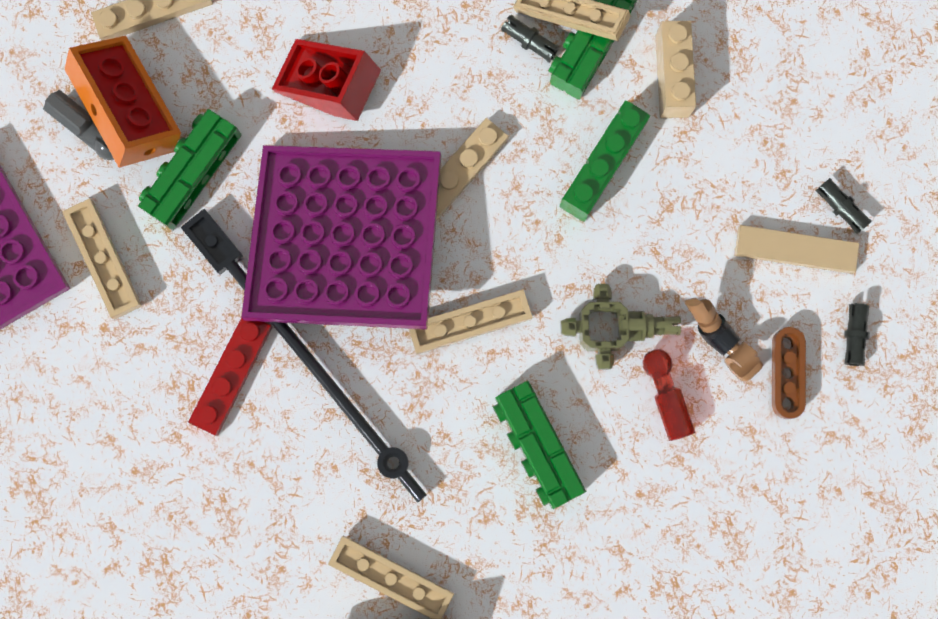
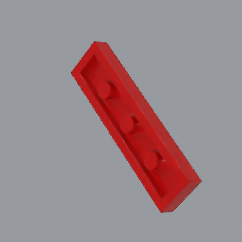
[188,318,273,436]

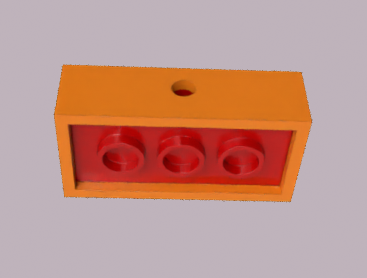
[64,35,181,168]

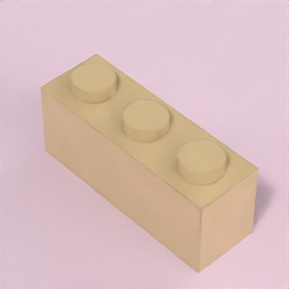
[655,21,696,118]

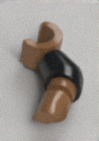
[685,298,763,382]

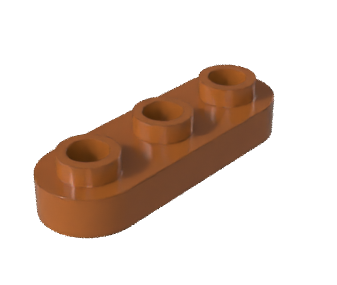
[772,327,806,419]

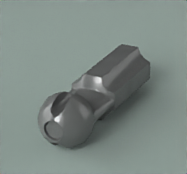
[43,90,114,160]

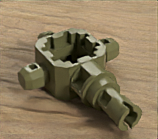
[560,284,681,370]

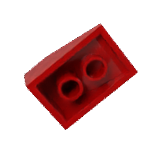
[272,39,381,121]

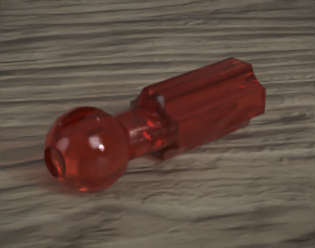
[642,349,696,441]

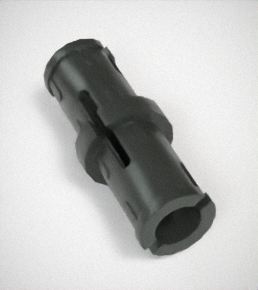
[501,15,559,62]
[816,178,872,234]
[844,303,870,366]

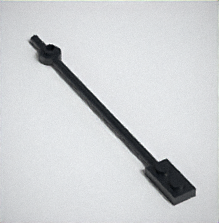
[181,209,427,503]

